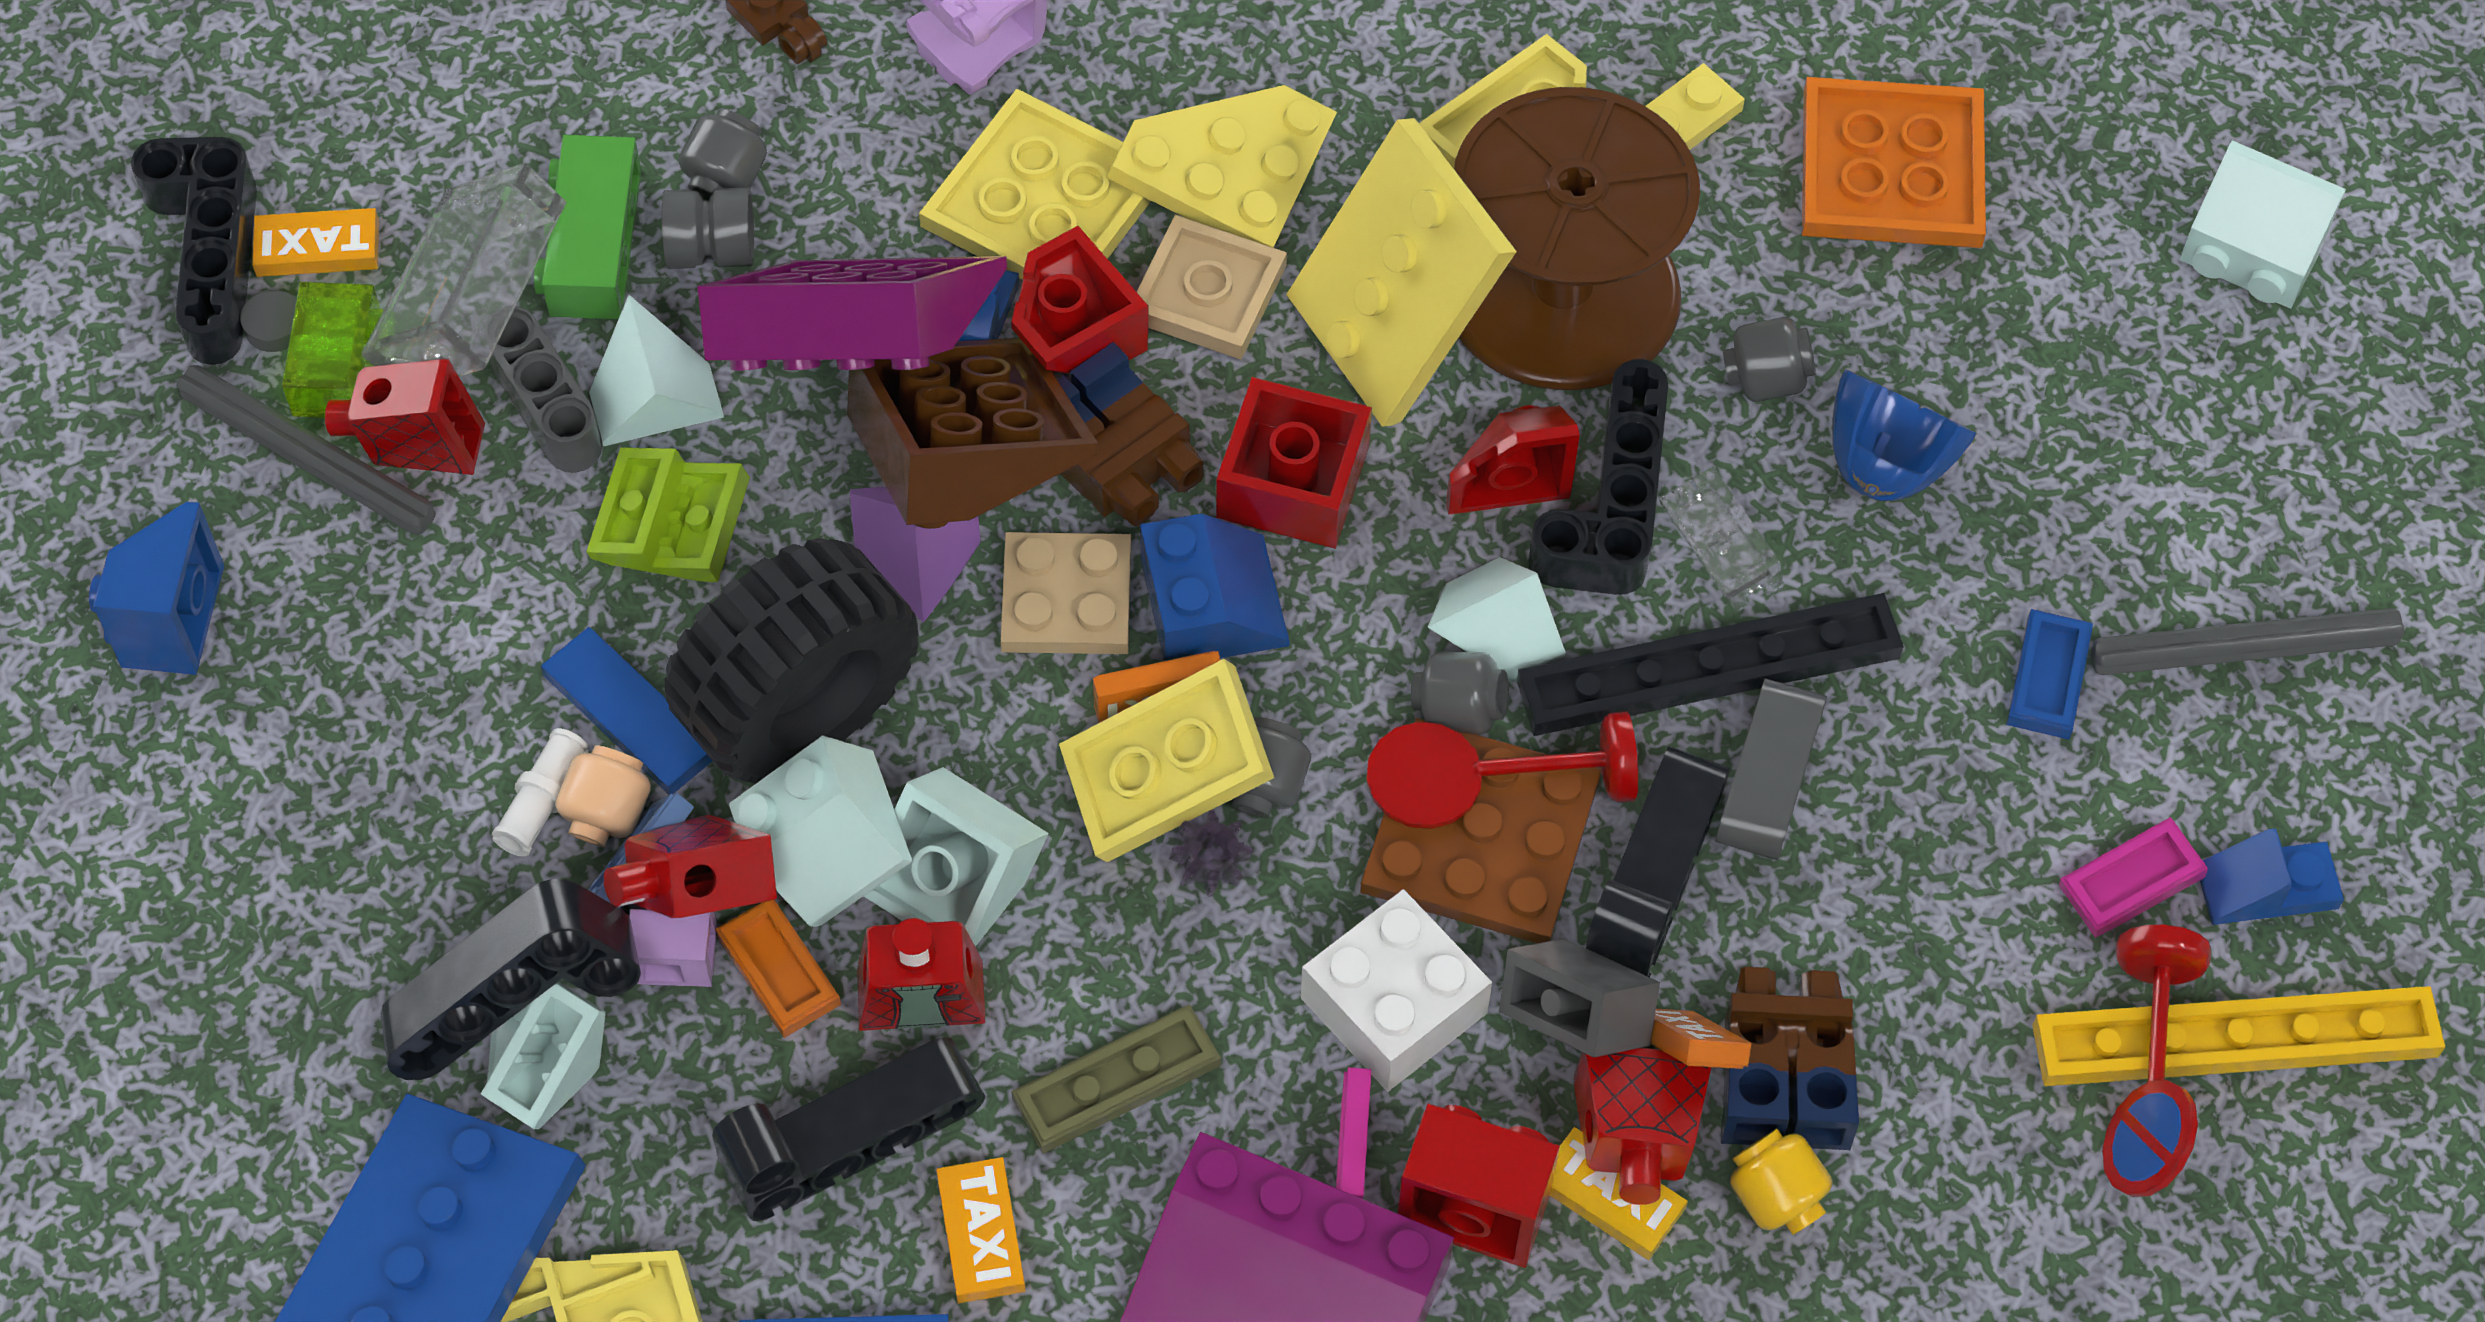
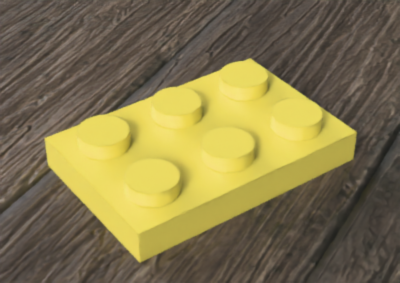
[1059,659,1274,862]

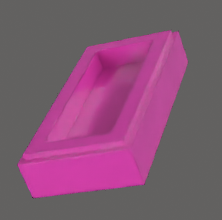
[2059,817,2208,938]
[1336,1067,1371,1199]

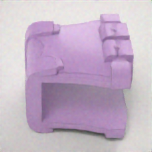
[907,0,1047,95]

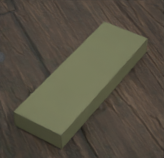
[1011,1004,1221,1154]

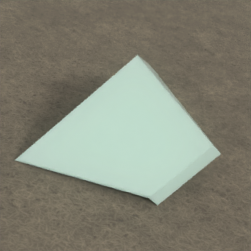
[589,295,724,447]
[1428,557,1566,684]
[481,982,606,1129]

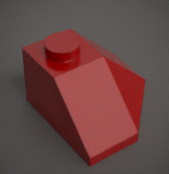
[1011,226,1149,374]
[1446,405,1580,515]

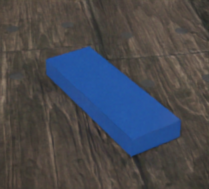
[541,627,713,795]

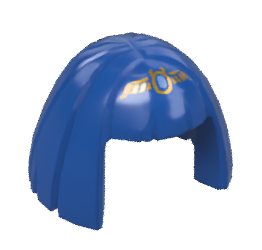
[1832,369,1977,501]

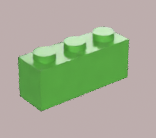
[534,135,642,319]

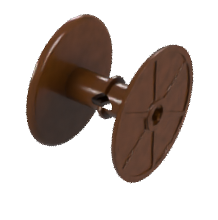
[1454,87,1700,390]

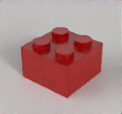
[1216,377,1372,549]
[1397,1103,1560,1268]

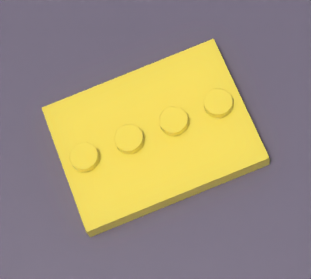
[1286,118,1517,427]

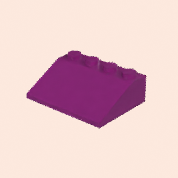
[697,256,1007,371]
[1120,1131,1454,1322]

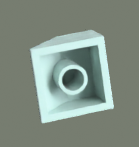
[2180,140,2346,309]
[729,735,913,927]
[864,767,1049,947]

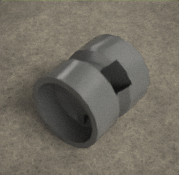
[662,187,754,269]

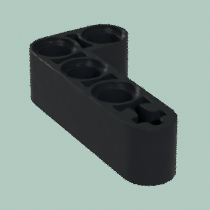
[131,137,257,365]
[1528,359,1668,595]
[1586,746,1730,977]
[380,879,641,1080]
[712,1037,986,1222]

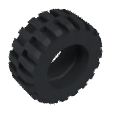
[664,538,919,783]

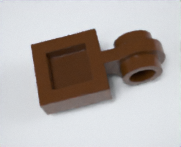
[725,0,827,65]

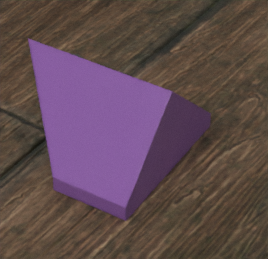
[850,487,980,623]

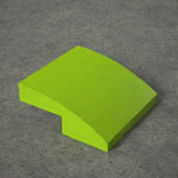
[586,447,750,582]

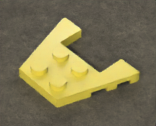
[501,1250,703,1322]

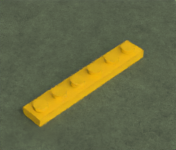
[2032,986,2445,1086]

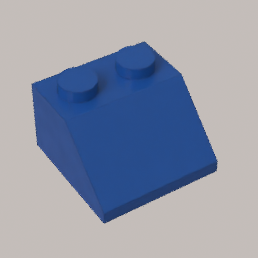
[89,501,225,675]
[1140,514,1290,661]

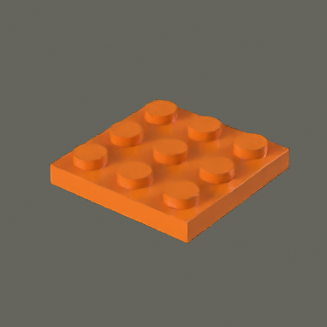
[1802,77,1986,248]

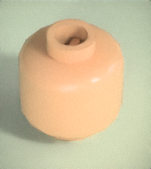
[556,745,651,847]

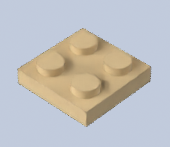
[1137,215,1287,360]
[1001,532,1131,654]

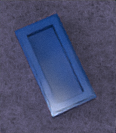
[2006,609,2093,740]

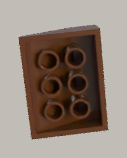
[847,338,1098,529]

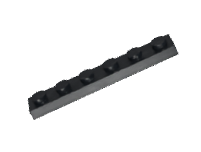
[1517,593,1904,736]

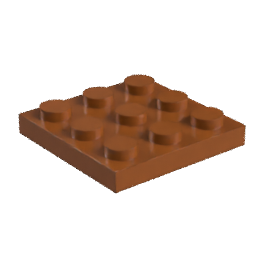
[1360,718,1602,943]

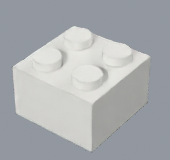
[1301,889,1492,1092]

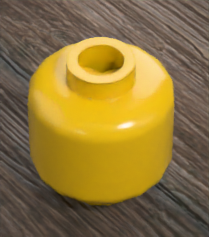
[1730,1129,1832,1235]

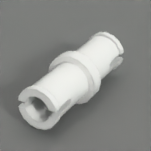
[492,728,589,856]

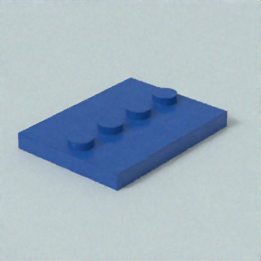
[275,1093,586,1322]

